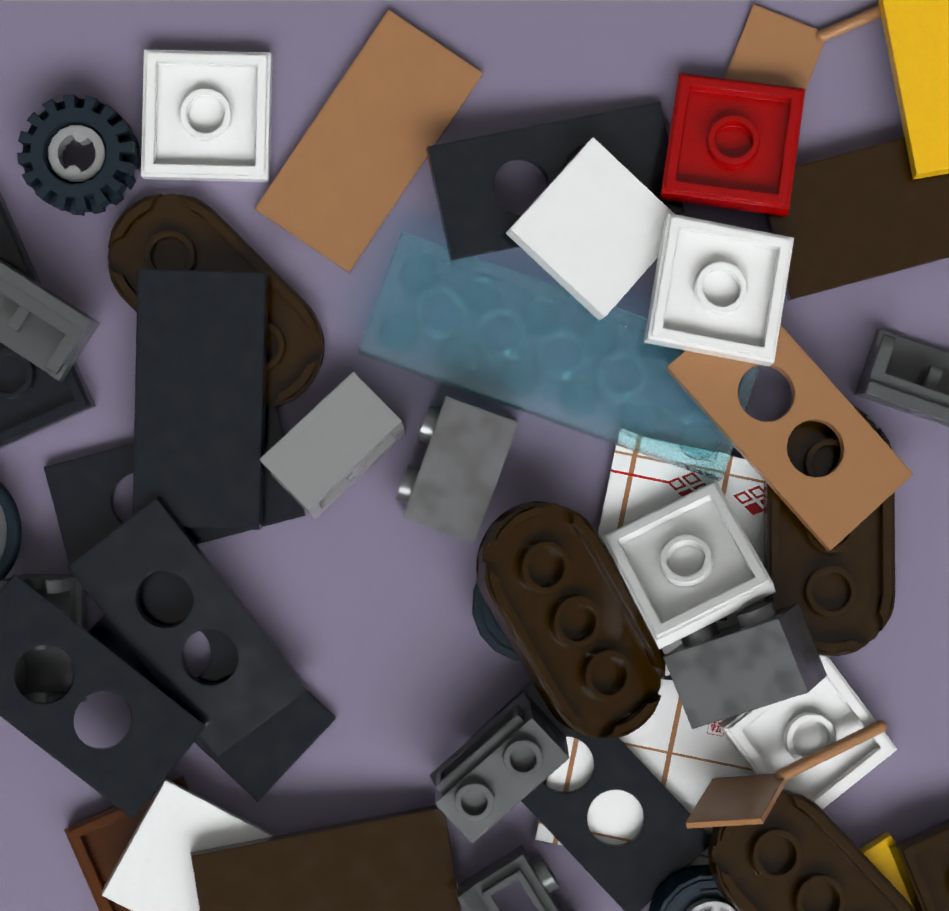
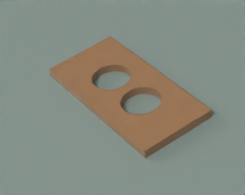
[665,324,913,551]

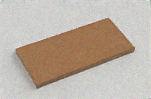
[255,10,483,273]

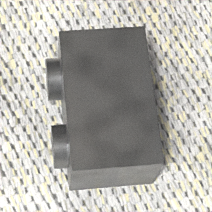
[396,396,519,544]
[663,601,827,729]

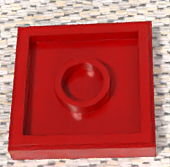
[660,73,806,217]

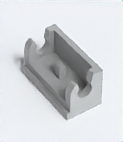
[259,371,406,520]

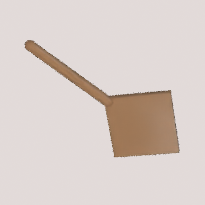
[724,4,881,89]
[685,720,887,829]

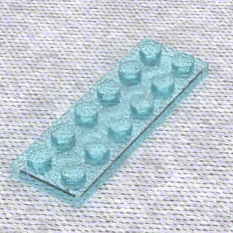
[358,231,760,481]

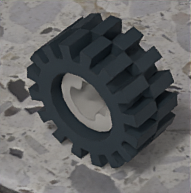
[17,94,141,216]

